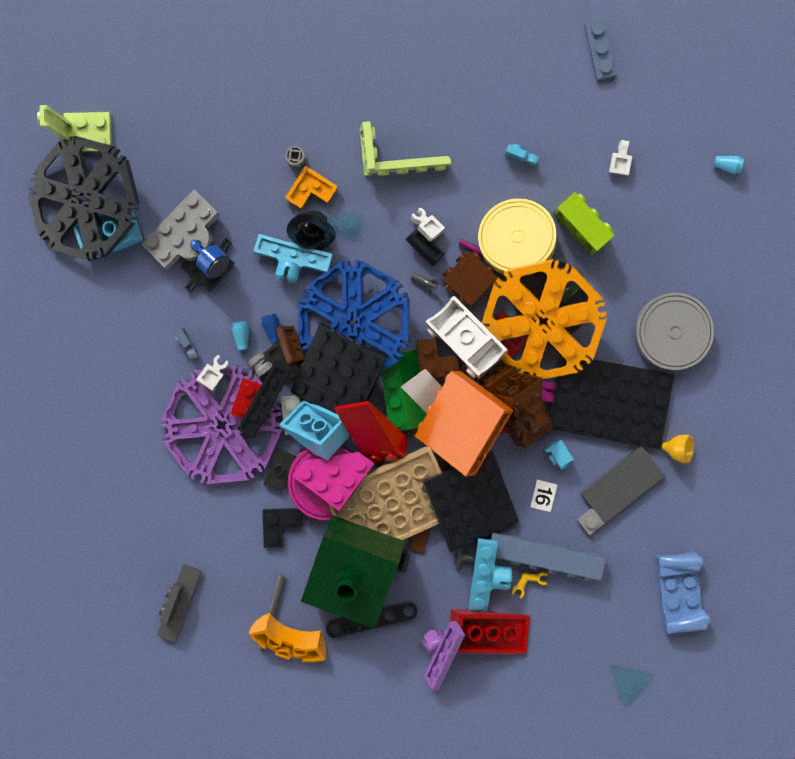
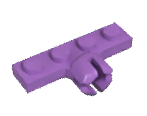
[422,621,465,691]

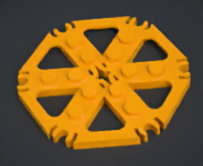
[482,259,607,379]

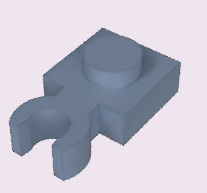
[174,327,200,360]

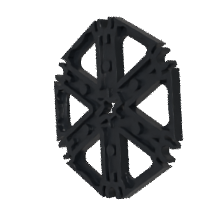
[28,136,140,261]

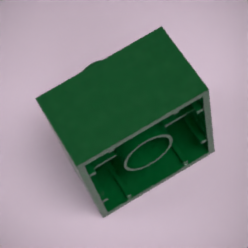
[300,515,405,628]

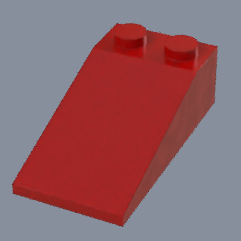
[334,401,408,463]
[450,609,530,654]

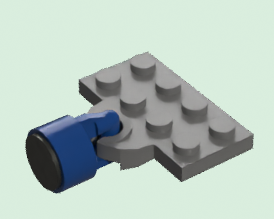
[142,189,230,278]

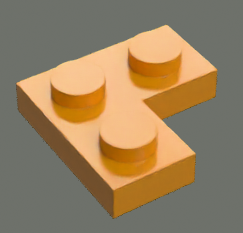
[285,166,338,209]

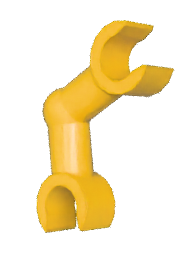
[511,571,548,599]

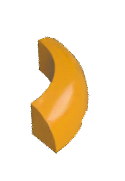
[249,613,326,662]

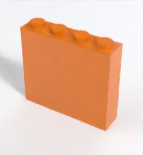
[415,371,513,476]

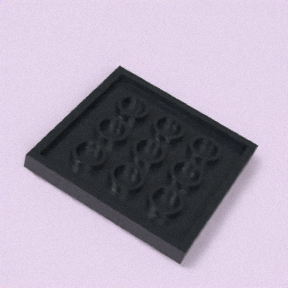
[291,323,387,414]
[422,450,519,553]

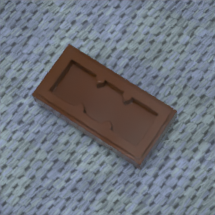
[276,326,305,365]

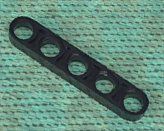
[326,601,417,638]

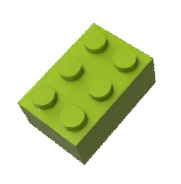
[553,192,615,255]

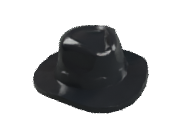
[286,211,336,250]

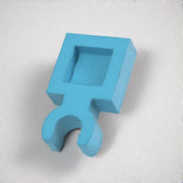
[505,143,539,166]

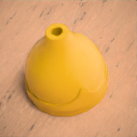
[662,434,694,464]

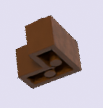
[416,338,459,377]

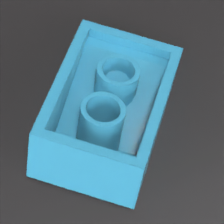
[73,210,143,261]
[279,400,350,460]

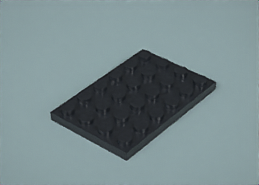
[548,354,675,450]

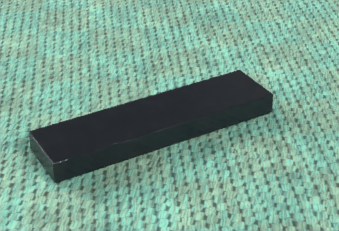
[237,361,292,439]

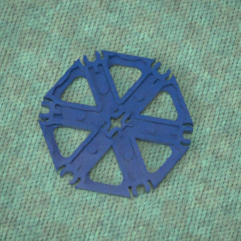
[298,260,410,373]

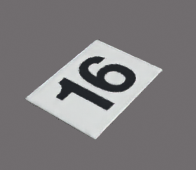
[530,480,557,512]

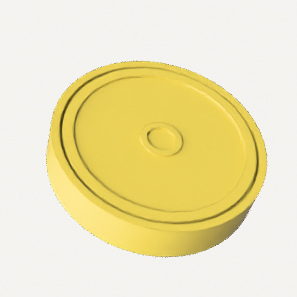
[478,199,557,277]

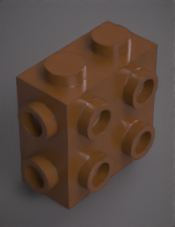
[442,251,498,306]

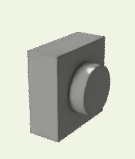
[577,508,605,535]

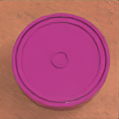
[288,445,353,520]

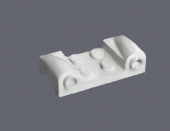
[426,296,508,379]

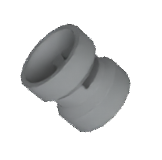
[285,146,306,168]
[247,351,272,378]

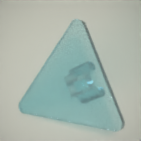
[610,665,652,706]

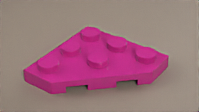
[293,452,375,511]

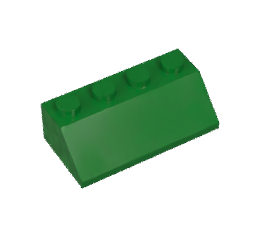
[381,350,426,431]

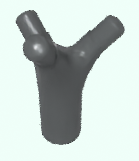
[411,272,438,295]

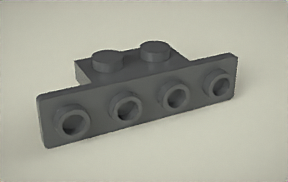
[157,564,201,642]

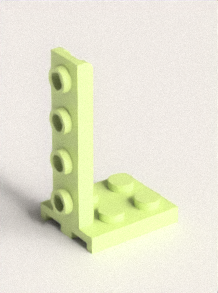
[37,105,112,152]
[359,121,451,176]

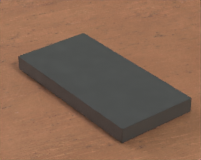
[581,446,665,523]

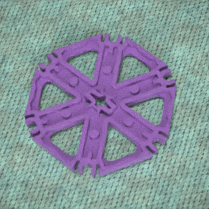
[160,366,283,484]

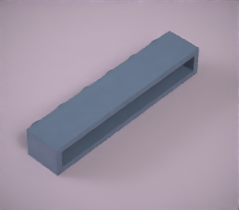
[489,532,606,582]

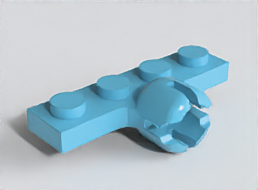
[253,234,333,283]
[468,539,512,612]

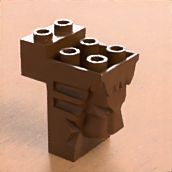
[479,364,554,448]

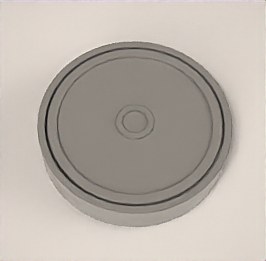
[634,293,714,370]

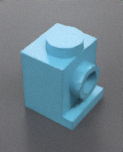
[543,439,574,470]

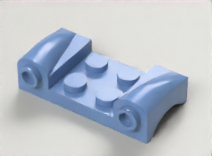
[656,551,710,634]

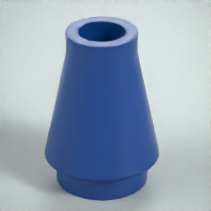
[261,313,280,343]

